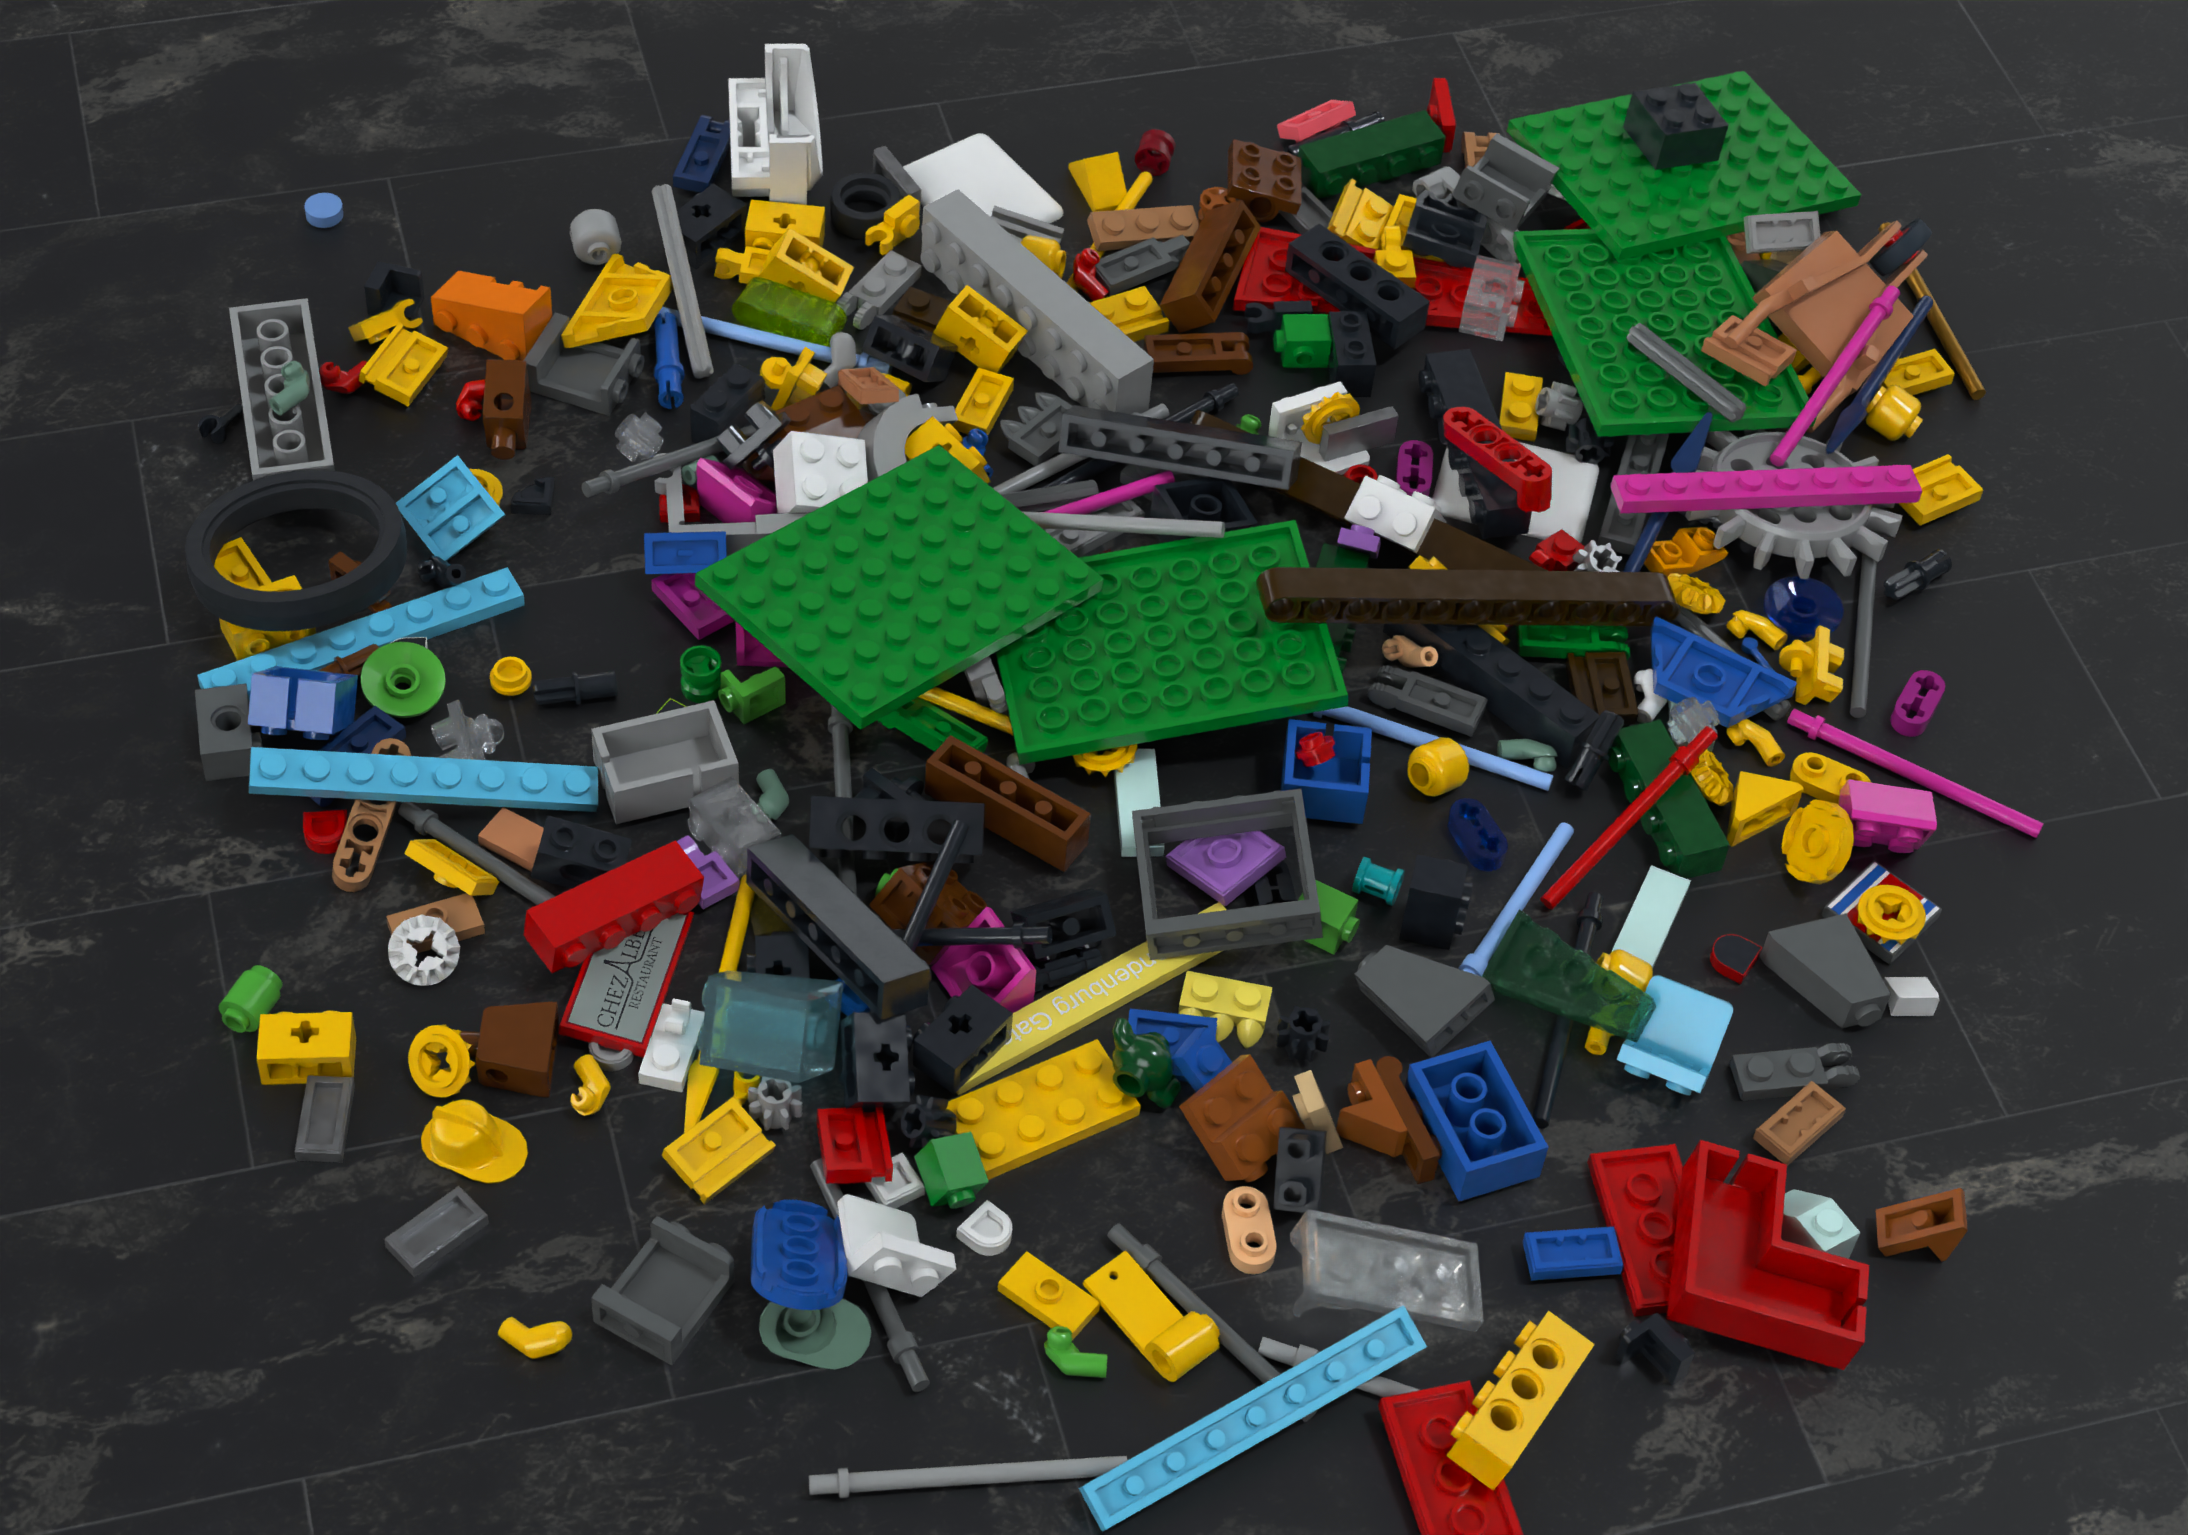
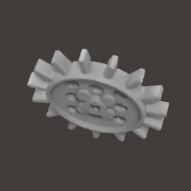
[1685,428,1903,579]

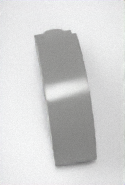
[857,394,958,482]

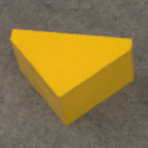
[1068,152,1127,212]
[1727,771,1804,847]

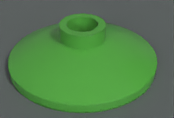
[361,642,445,718]

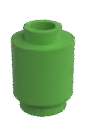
[219,965,283,1033]

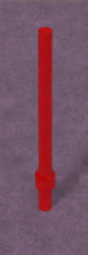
[1540,726,1718,910]

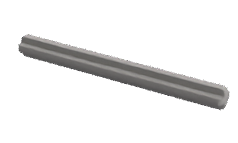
[652,184,714,379]

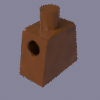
[483,359,532,460]
[461,1001,559,1098]

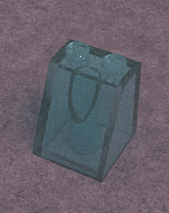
[697,970,844,1083]

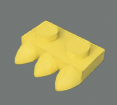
[1178,971,1272,1049]

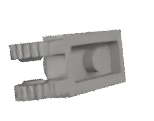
[833,250,922,330]

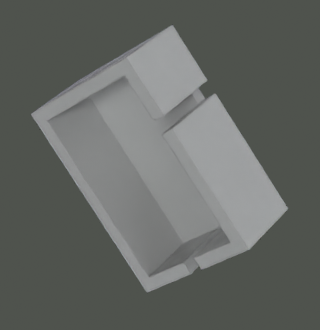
[591,700,739,824]

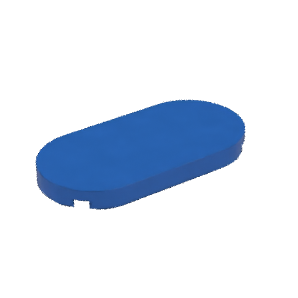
[750,1200,847,1310]

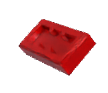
[1427,78,1456,153]

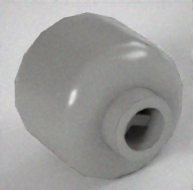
[570,209,622,265]

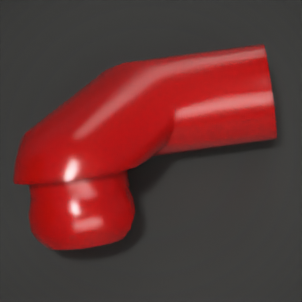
[1073,248,1109,301]
[319,360,367,394]

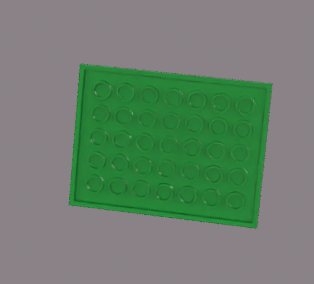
[1507,71,1861,260]
[1512,229,1817,437]
[695,445,1104,730]
[995,520,1348,765]

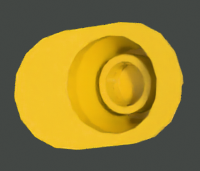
[421,1099,528,1184]

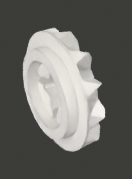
[388,914,460,986]

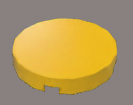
[1782,799,1854,885]

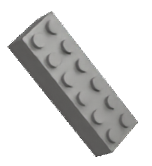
[229,298,335,480]

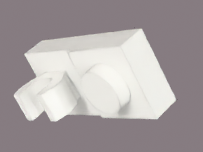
[638,998,706,1092]

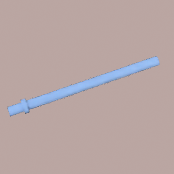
[658,306,893,375]
[1313,706,1554,791]

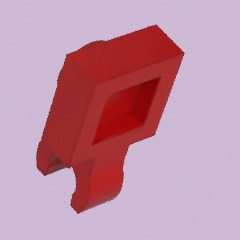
[1529,529,1585,571]

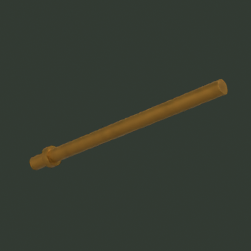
[1878,222,1986,400]

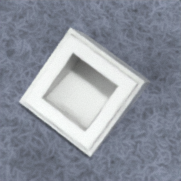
[1883,977,1940,1016]

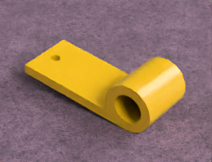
[1083,1250,1220,1382]

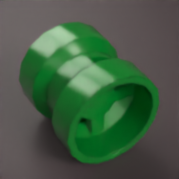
[680,645,722,703]

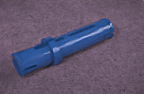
[653,312,685,409]

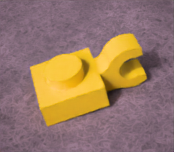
[865,195,920,255]
[1373,226,1416,288]
[714,246,776,289]
[348,299,423,344]

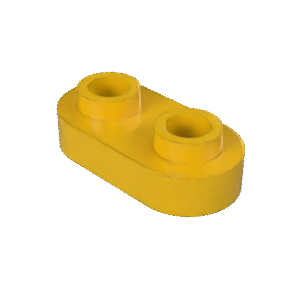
[1790,752,1872,805]

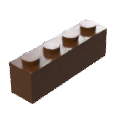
[1159,199,1261,333]
[925,735,1091,872]

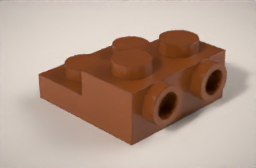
[1179,1054,1306,1182]

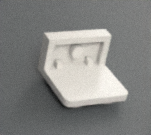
[1268,382,1370,475]
[1344,475,1447,553]
[837,1194,956,1297]

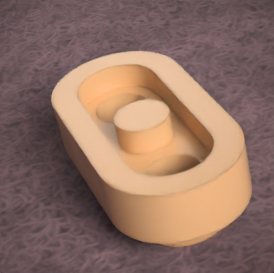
[1222,1186,1277,1274]

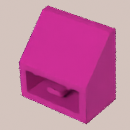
[1839,779,1937,853]

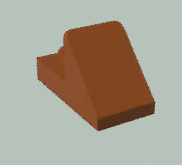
[1336,1059,1408,1157]
[1876,1188,1968,1262]

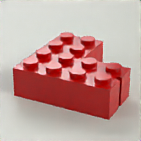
[1667,1140,1869,1370]

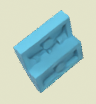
[396,455,506,562]

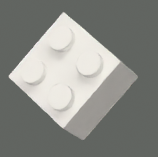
[773,431,868,514]

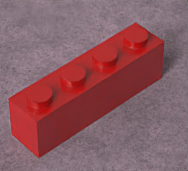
[523,840,704,973]

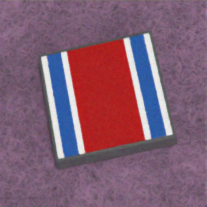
[1821,860,1942,965]

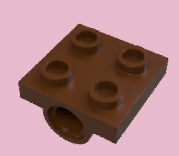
[1227,139,1301,222]

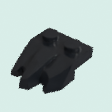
[1403,189,1488,269]

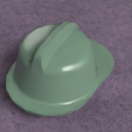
[759,1299,871,1369]

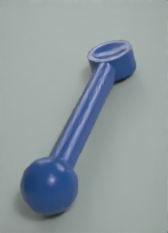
[1741,637,1794,699]

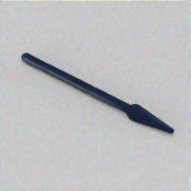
[1826,295,1933,454]
[1622,412,1713,572]

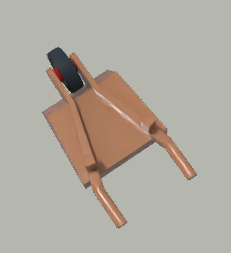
[1725,218,1932,433]

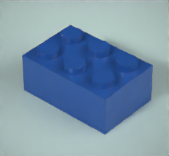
[1405,1040,1548,1202]

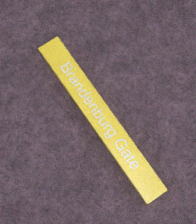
[956,902,1227,1096]

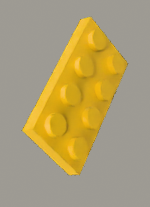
[946,1039,1141,1180]

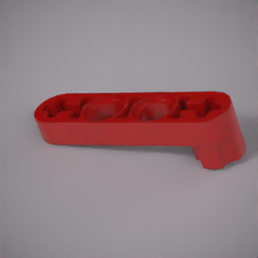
[1443,406,1552,513]

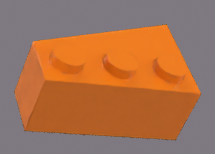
[431,271,553,361]

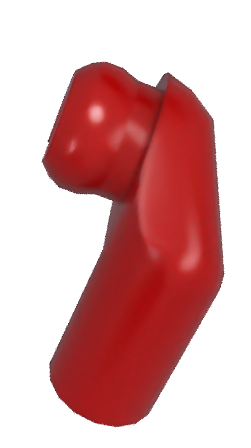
[456,379,485,421]

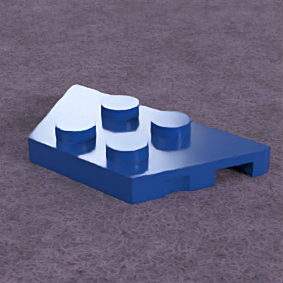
[1650,616,1797,728]

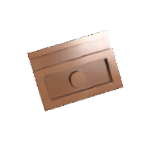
[1701,315,1797,387]

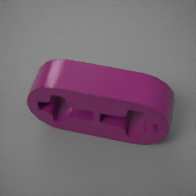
[1395,440,1433,497]
[1890,670,1946,737]

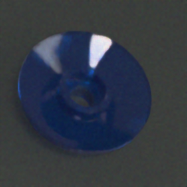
[1764,576,1844,638]

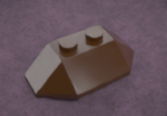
[742,385,875,485]

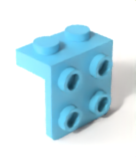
[1617,975,1734,1095]

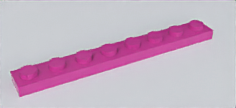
[1611,465,1922,514]

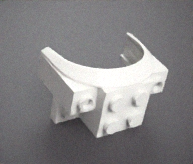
[728,44,823,205]

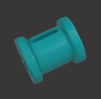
[1352,857,1405,906]

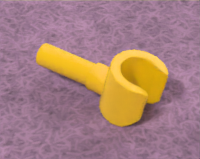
[733,1064,761,1106]

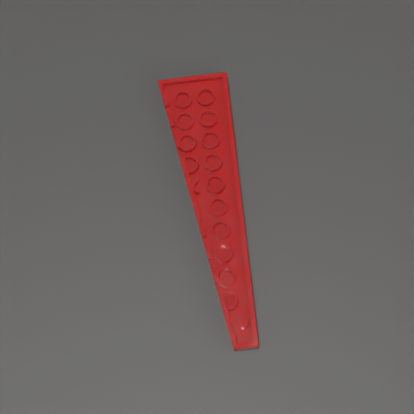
[1233,227,1553,336]

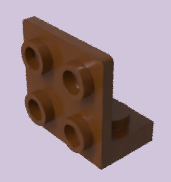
[869,860,988,965]

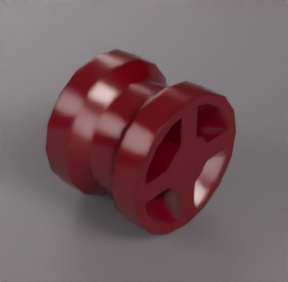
[1135,129,1176,176]

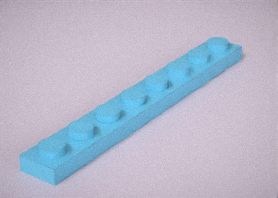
[197,567,525,700]
[249,747,598,812]
[1079,1305,1427,1531]

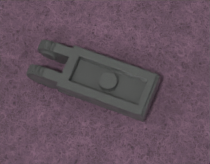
[1367,665,1488,737]
[1729,1043,1860,1101]

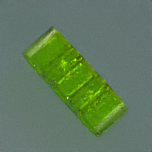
[732,277,847,347]

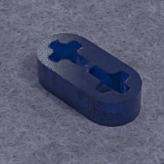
[1447,798,1508,871]

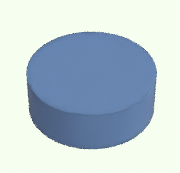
[304,193,344,228]

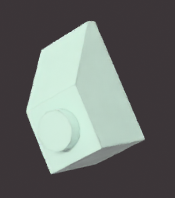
[1781,1189,1860,1259]

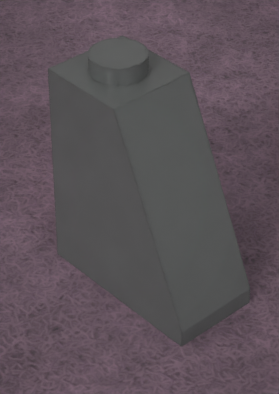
[1760,913,1891,1028]
[1355,945,1495,1058]

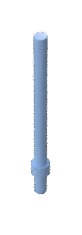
[1458,823,1574,977]

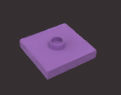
[1165,830,1286,906]

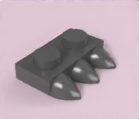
[1000,393,1072,466]

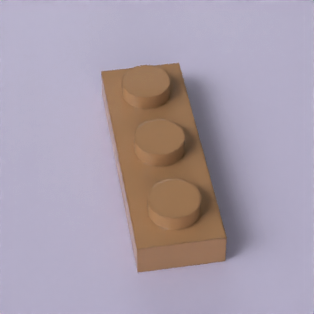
[1087,205,1199,251]

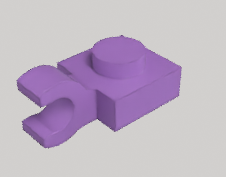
[1337,525,1381,559]
[677,835,740,909]

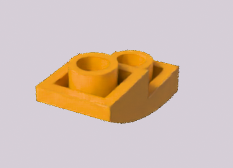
[1644,526,1728,577]

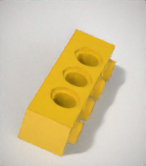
[1446,1310,1595,1491]

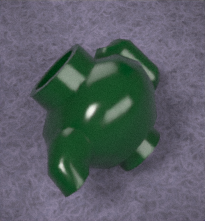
[1112,1018,1181,1108]

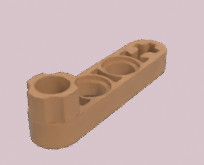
[332,738,411,892]

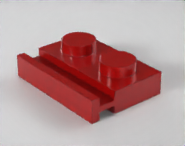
[816,1107,893,1184]

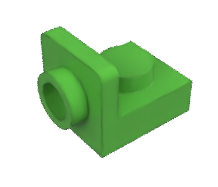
[718,666,786,724]

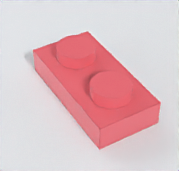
[1277,100,1356,143]

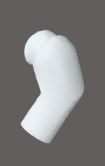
[1633,668,1667,724]

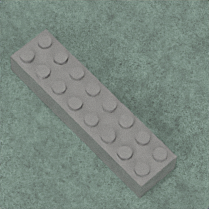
[920,189,1154,414]

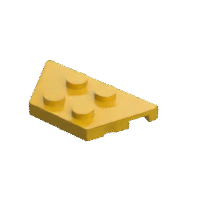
[561,254,673,348]

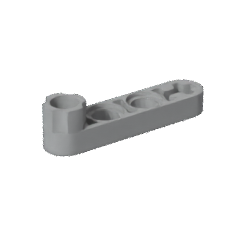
[1413,166,1520,267]

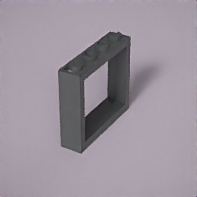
[1132,789,1323,960]

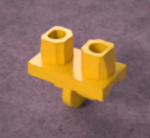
[760,347,827,411]
[1779,625,1844,706]

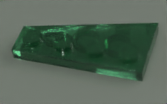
[1482,909,1656,1043]

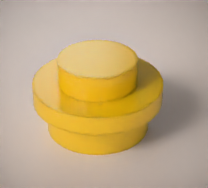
[490,657,532,696]

